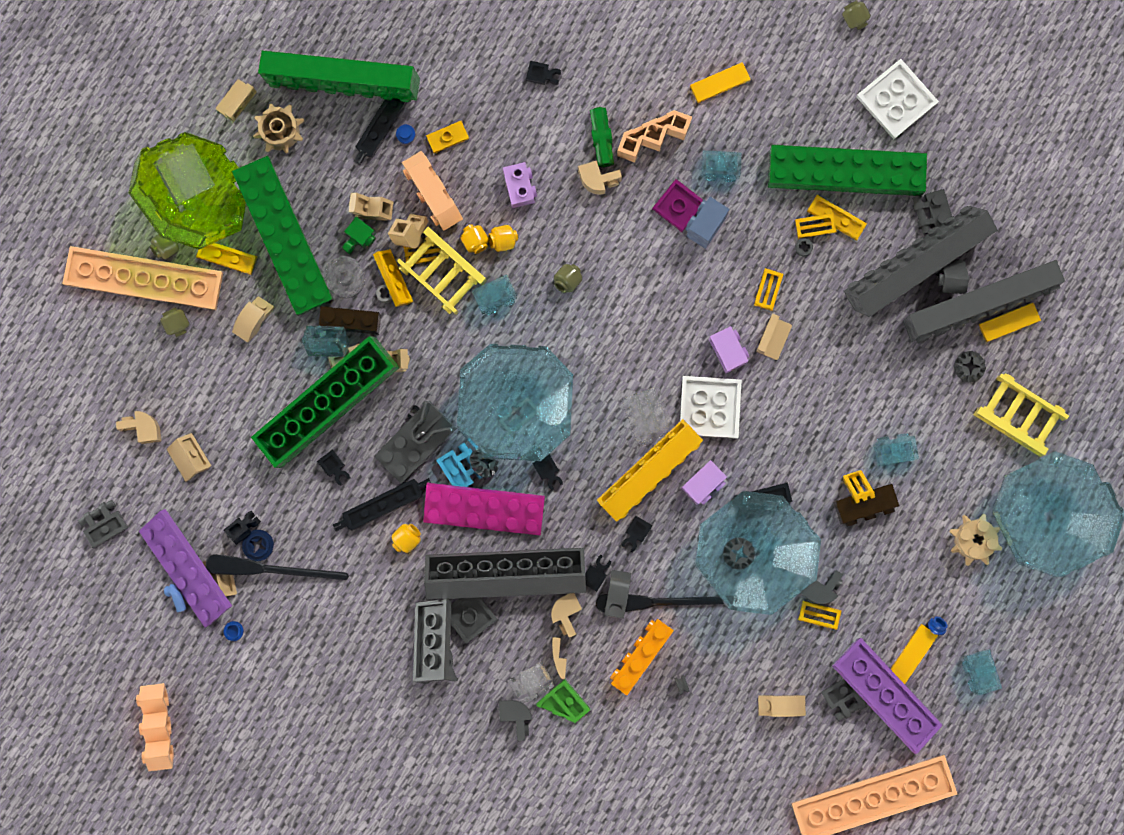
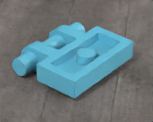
[436,443,483,487]

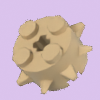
[253,104,304,153]
[949,514,1002,566]

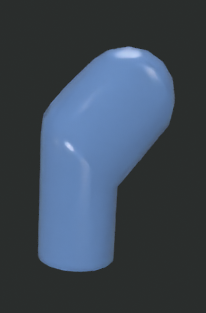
[164,584,186,612]

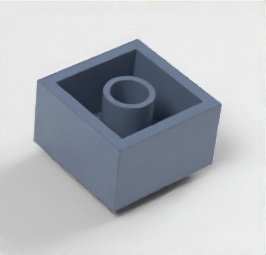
[686,197,730,249]

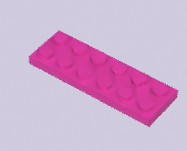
[423,483,545,536]

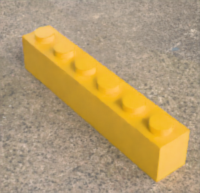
[597,419,703,522]

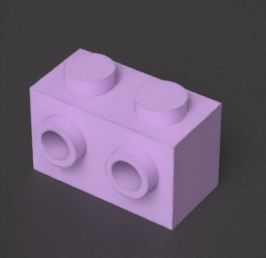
[503,162,537,208]
[708,326,749,374]
[681,460,727,505]

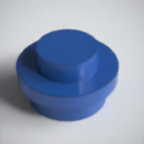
[396,124,415,144]
[928,616,948,635]
[223,621,244,641]

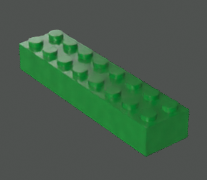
[258,50,420,102]
[768,145,927,196]
[232,155,334,316]
[251,336,400,468]

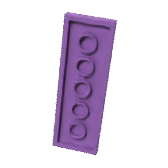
[139,509,232,628]
[832,638,943,754]

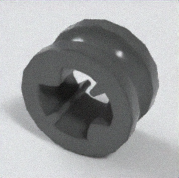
[795,238,813,257]
[674,675,690,695]

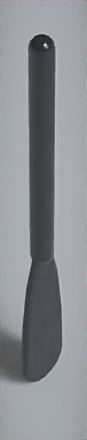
[206,554,349,580]
[596,594,738,613]

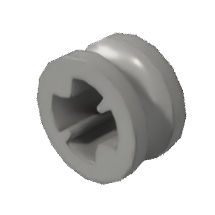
[376,285,392,303]

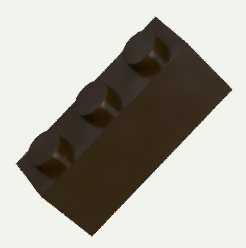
[318,306,381,335]
[833,484,900,527]

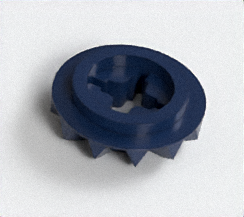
[242,530,274,561]

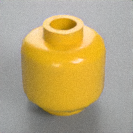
[460,224,489,254]
[488,225,518,252]
[391,524,421,553]

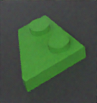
[536,679,591,723]

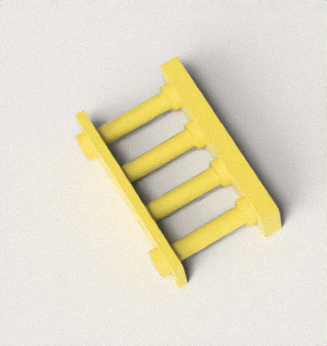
[397,227,487,314]
[973,373,1069,457]

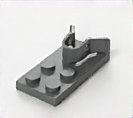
[374,401,457,484]
[413,599,458,684]

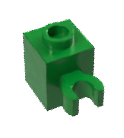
[342,217,376,255]

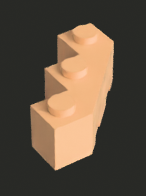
[617,110,692,163]
[402,151,463,231]
[136,683,174,772]

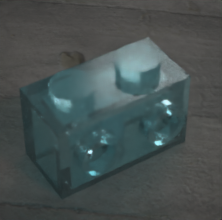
[701,150,742,182]
[472,274,517,315]
[302,326,350,357]
[873,433,919,467]
[962,649,1002,695]

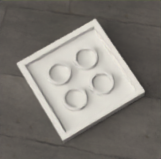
[856,59,939,140]
[680,376,742,439]

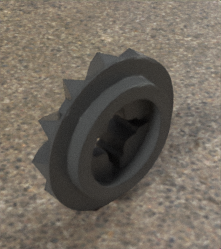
[954,351,986,382]
[470,447,499,478]
[723,538,755,570]

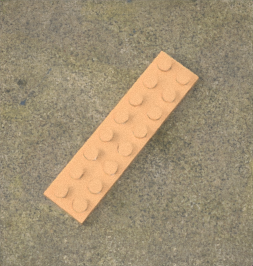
[62,246,223,310]
[791,755,957,835]

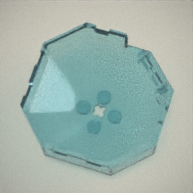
[457,344,573,461]
[992,451,1124,577]
[694,491,821,615]

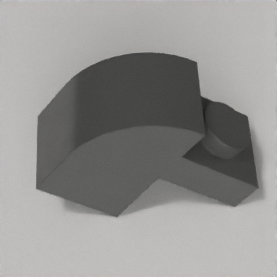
[604,570,631,619]
[799,570,843,604]
[499,700,532,741]

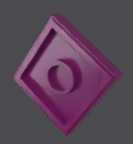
[652,179,703,233]

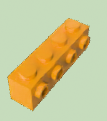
[610,619,674,695]

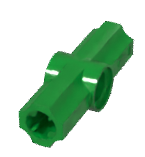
[590,107,614,168]

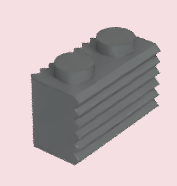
[935,259,969,294]

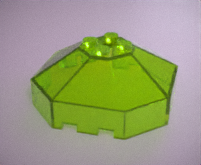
[128,132,246,250]

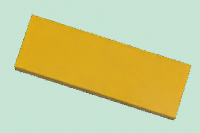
[690,62,750,103]
[807,195,867,241]
[196,239,258,275]
[373,249,413,307]
[979,303,1041,343]
[890,624,938,684]

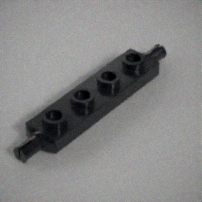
[353,98,407,166]
[333,478,431,532]

